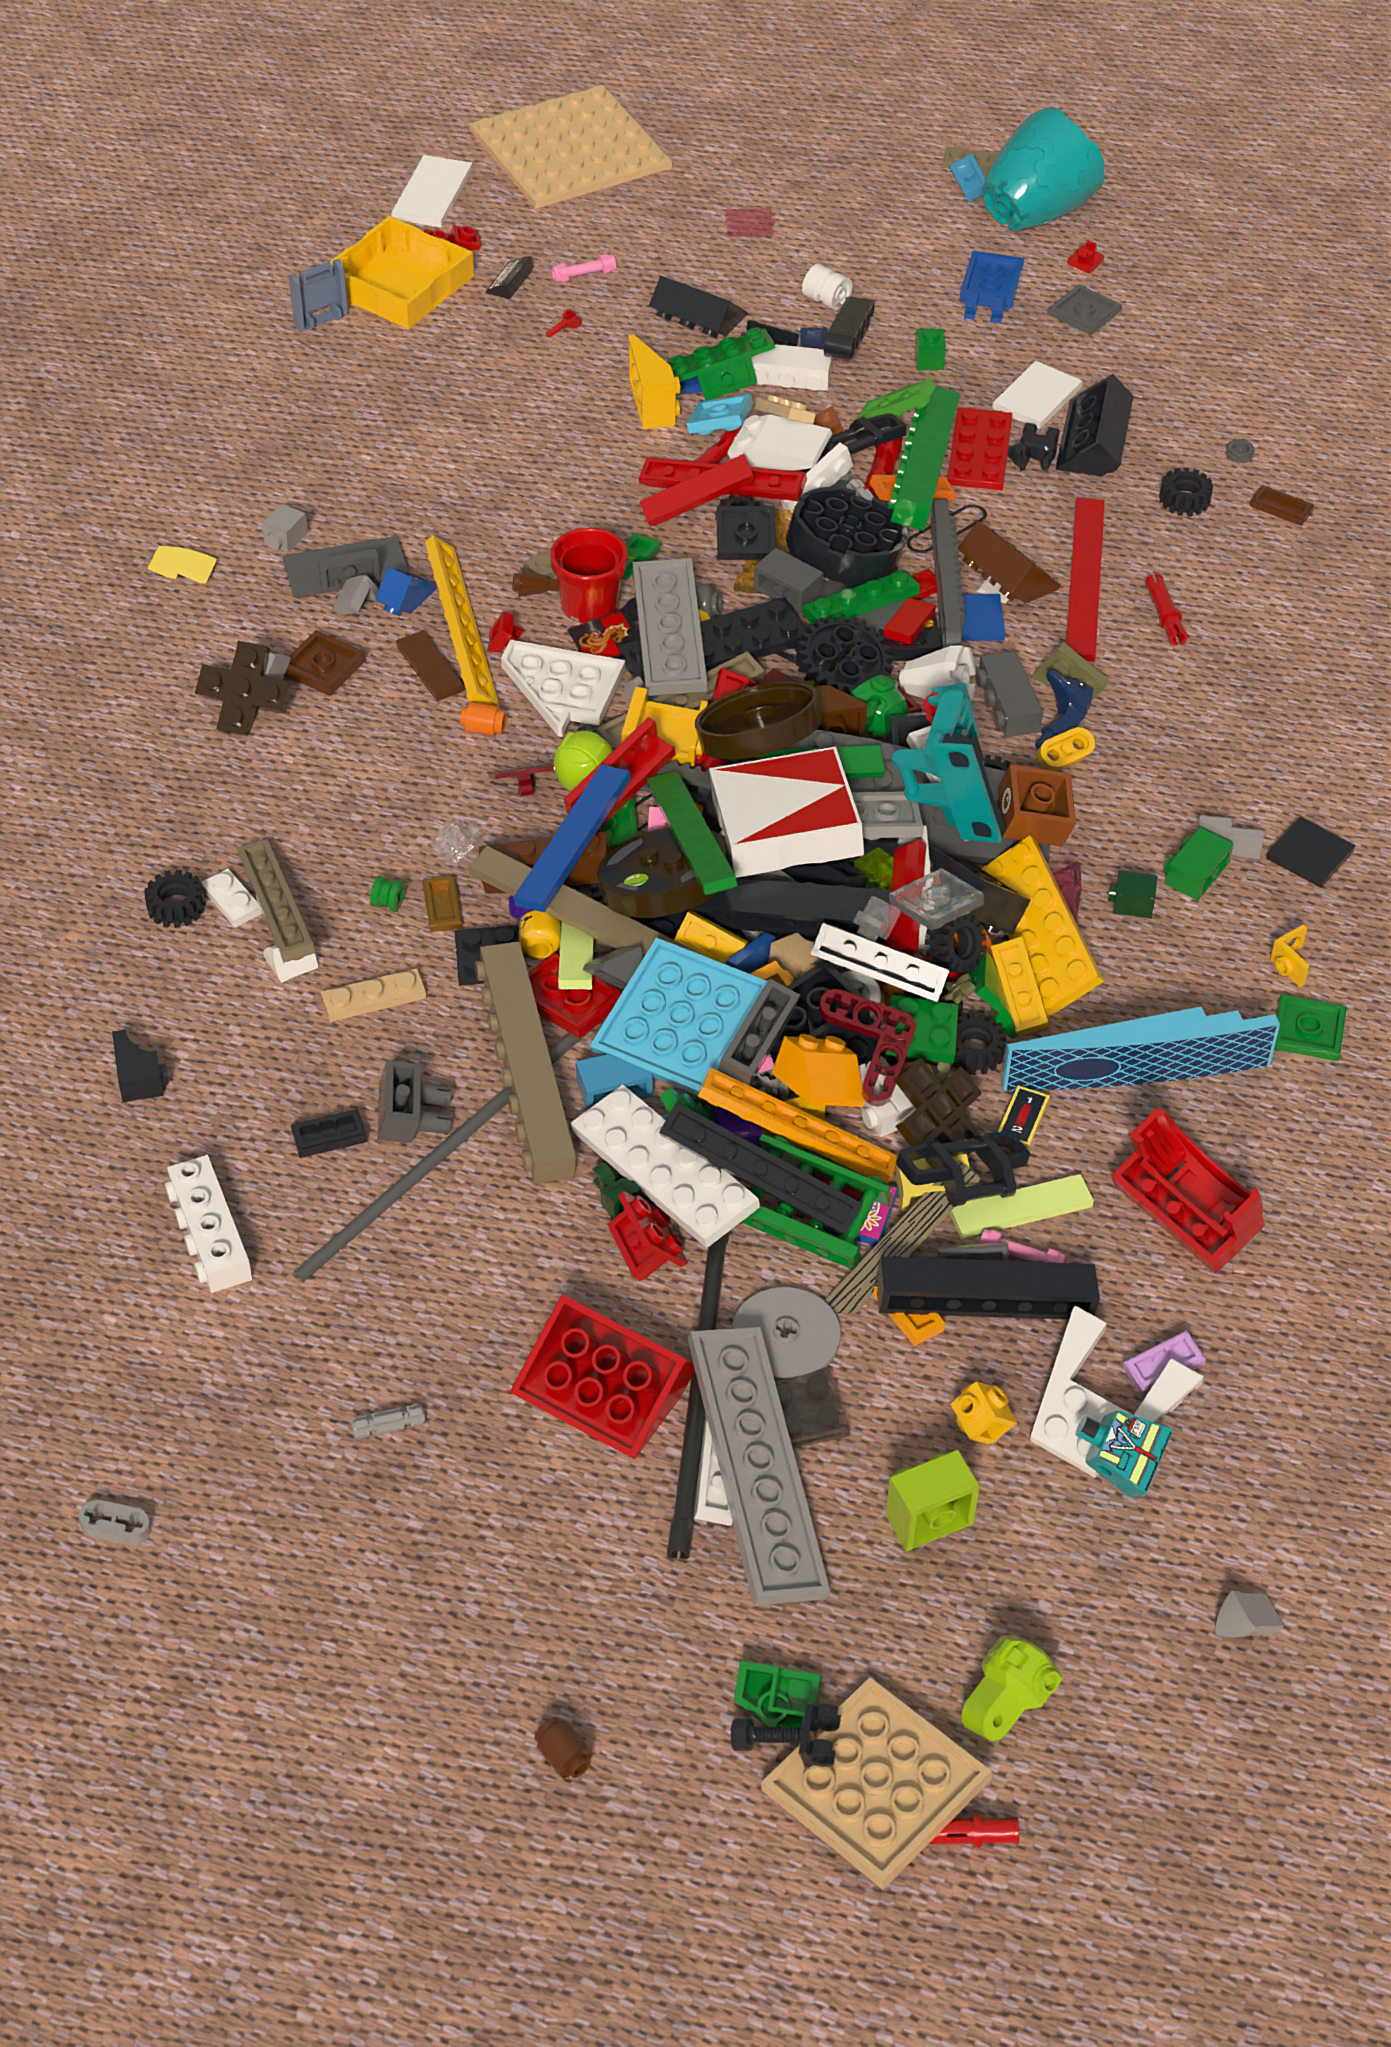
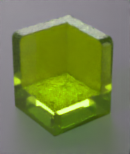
[854,847,894,893]

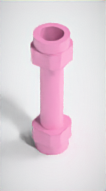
[551,254,616,282]
[979,1229,1067,1263]

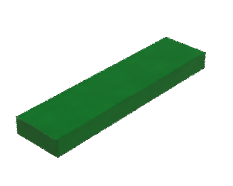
[754,745,885,780]

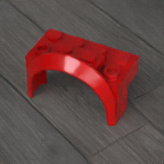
[1111,1108,1265,1274]

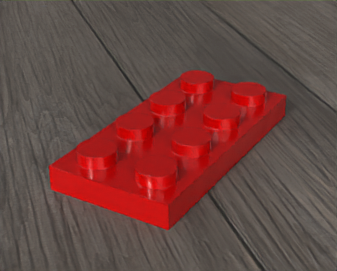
[947,407,1013,491]

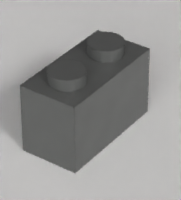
[754,548,823,614]

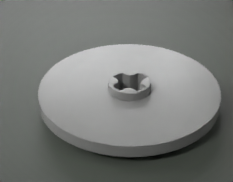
[732,1287,841,1382]

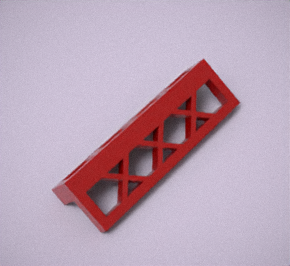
[564,717,676,830]

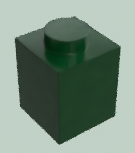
[1108,870,1158,918]

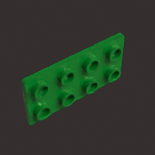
[667,328,775,401]

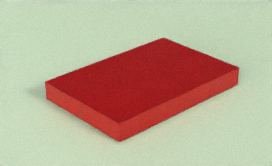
[528,952,622,1039]

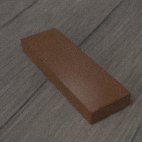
[396,631,464,701]

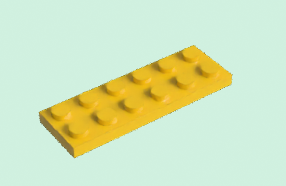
[981,835,1104,1016]

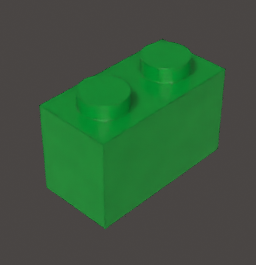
[1164,827,1234,901]

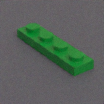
[802,570,920,625]

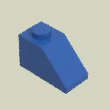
[375,567,438,616]

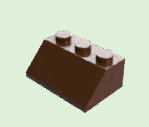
[958,520,1061,604]

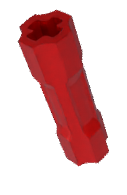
[865,437,903,502]

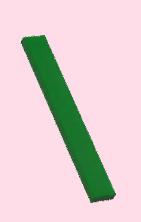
[646,770,737,895]

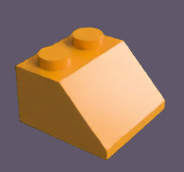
[772,1034,865,1107]

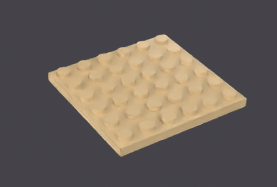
[469,85,672,209]

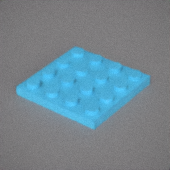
[590,937,768,1096]

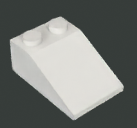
[727,414,832,471]

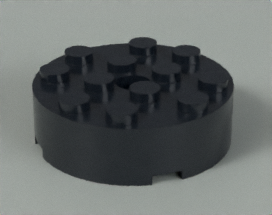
[786,487,908,588]

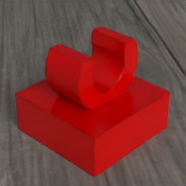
[1067,240,1104,274]
[488,611,523,652]

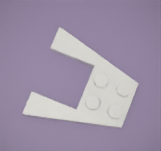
[1030,1306,1204,1478]

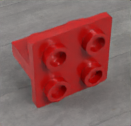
[607,1191,688,1281]

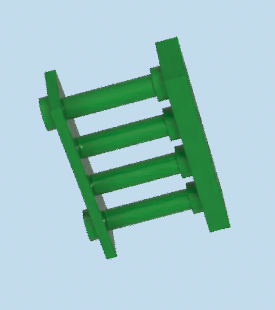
[741,1134,891,1270]

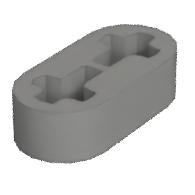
[78,1500,151,1545]

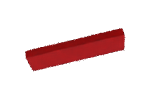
[639,454,755,526]
[886,839,927,954]

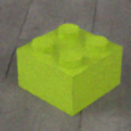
[885,1450,980,1552]

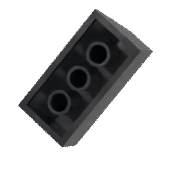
[1055,374,1134,476]

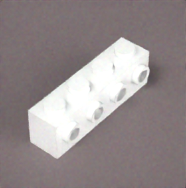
[164,1155,252,1293]

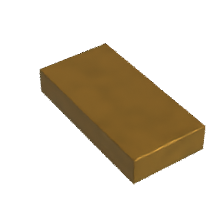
[422,876,462,932]

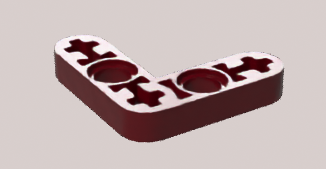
[819,989,916,1107]

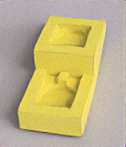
[148,546,217,583]

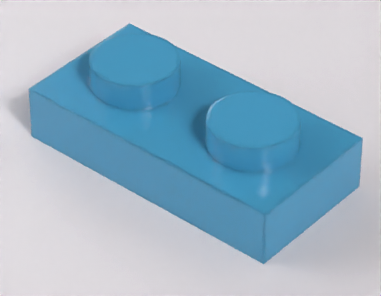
[949,154,986,202]

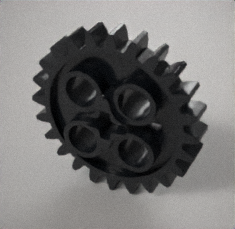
[795,615,894,696]

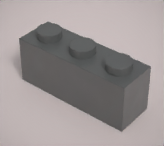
[975,650,1043,738]
[718,979,800,1086]

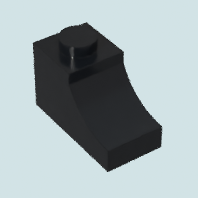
[112,1029,169,1102]

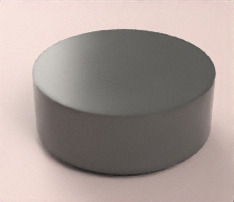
[1226,439,1255,463]

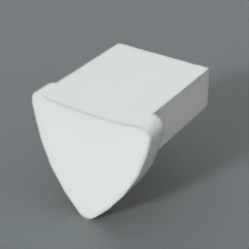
[263,945,318,983]

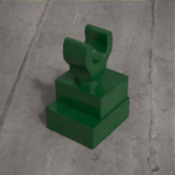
[592,1162,641,1220]

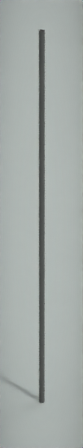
[293,989,623,1283]

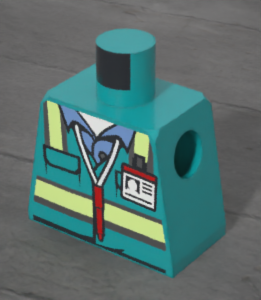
[1075,1411,1173,1498]

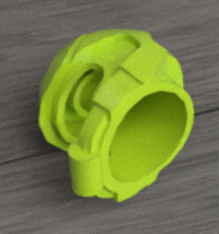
[553,731,613,791]

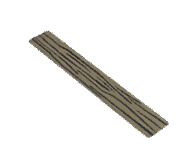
[824,1160,980,1314]

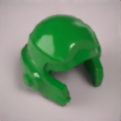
[851,675,908,737]

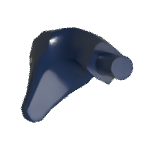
[1035,670,1093,749]

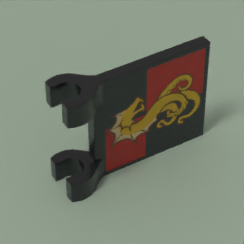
[567,597,640,660]

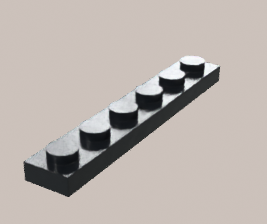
[659,1102,863,1237]

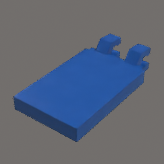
[960,251,1024,324]

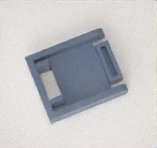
[289,259,348,332]

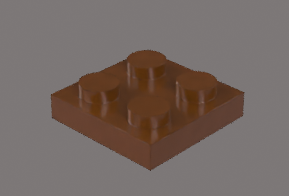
[284,630,366,696]

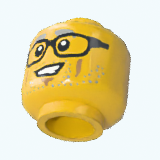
[518,910,561,959]

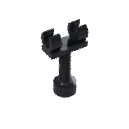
[731,1704,841,1767]

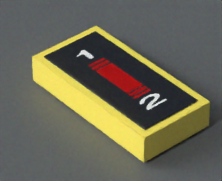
[998,1086,1050,1150]

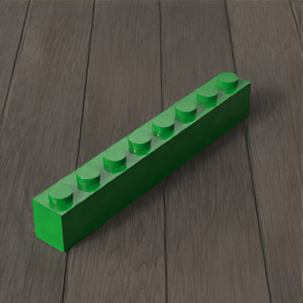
[888,386,960,531]

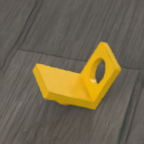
[1270,924,1309,987]

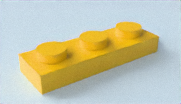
[991,937,1050,1036]

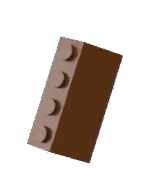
[479,830,613,894]

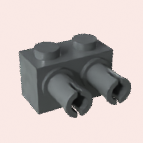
[377,1060,452,1143]

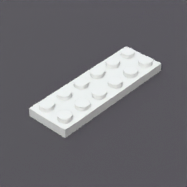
[570,1084,760,1248]

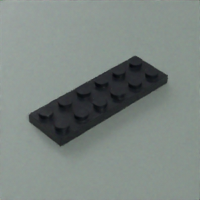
[619,597,806,684]

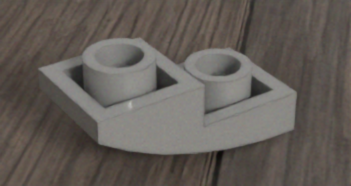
[1197,815,1264,859]

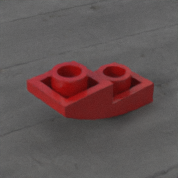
[424,225,481,251]

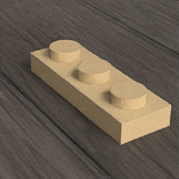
[755,395,816,424]
[321,968,426,1022]

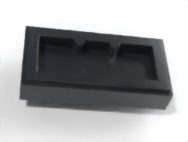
[291,1109,367,1158]

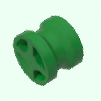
[370,875,406,912]

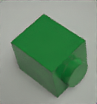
[914,328,946,371]

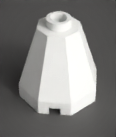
[899,646,976,702]

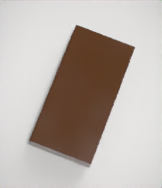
[1250,485,1314,526]

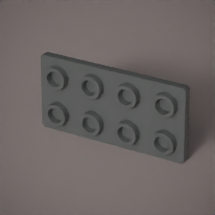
[283,536,409,598]

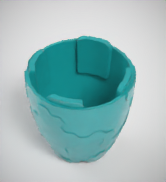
[982,108,1105,232]

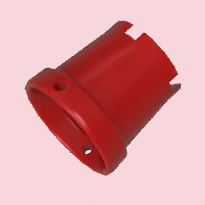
[550,528,628,623]

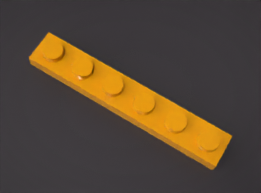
[698,1067,897,1184]

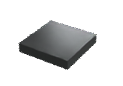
[1047,284,1122,335]

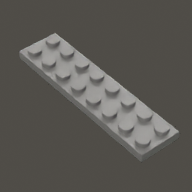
[687,1327,831,1606]

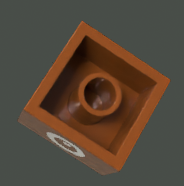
[998,764,1076,847]

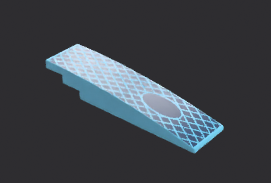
[1001,1007,1280,1091]

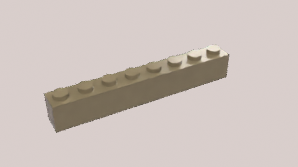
[475,941,576,1184]

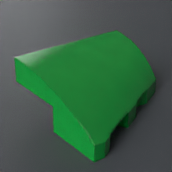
[968,951,1018,1039]
[734,1661,822,1747]

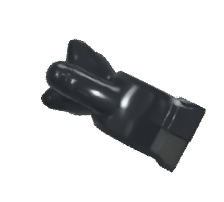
[1007,423,1059,471]

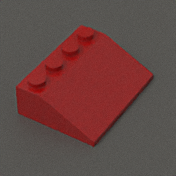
[510,1294,695,1460]

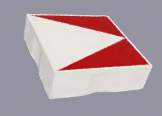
[709,747,864,878]

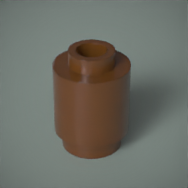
[534,1717,592,1778]

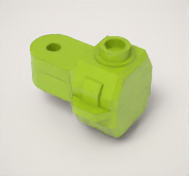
[961,1635,1063,1741]

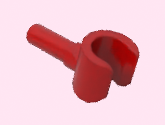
[546,309,582,337]

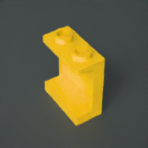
[621,687,708,767]

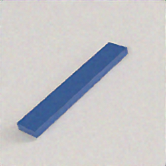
[513,765,631,912]

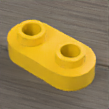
[1037,727,1095,771]

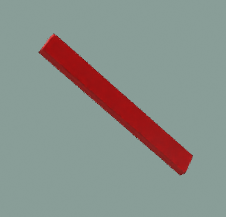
[1066,498,1105,662]

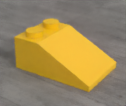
[629,335,680,429]

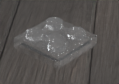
[889,868,984,930]

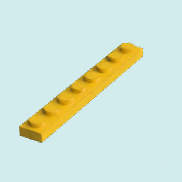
[425,535,499,706]

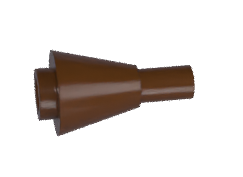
[512,568,559,597]

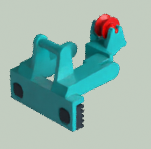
[892,683,1006,843]

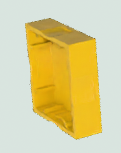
[330,216,474,329]

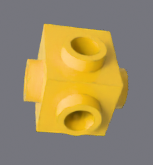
[951,1381,1017,1444]

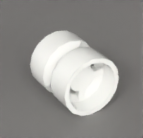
[802,264,853,311]

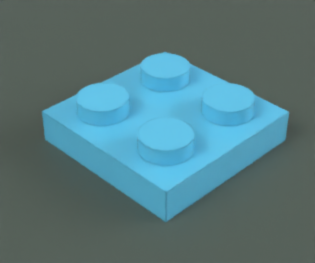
[686,393,753,435]

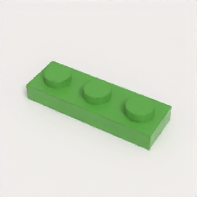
[857,378,936,419]

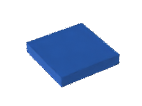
[961,594,1005,641]

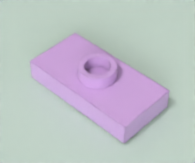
[1123,1330,1206,1396]

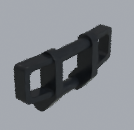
[802,413,907,473]
[895,1131,1031,1207]

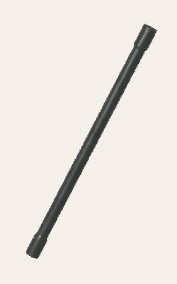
[667,1231,730,1559]

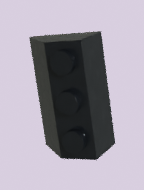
[649,275,748,339]

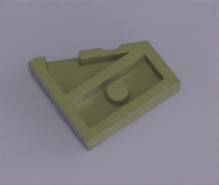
[1030,642,1110,700]

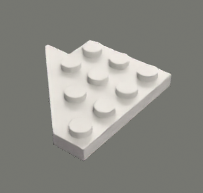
[501,640,626,737]

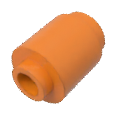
[460,702,507,737]

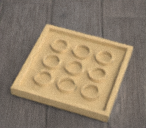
[761,1677,992,1890]

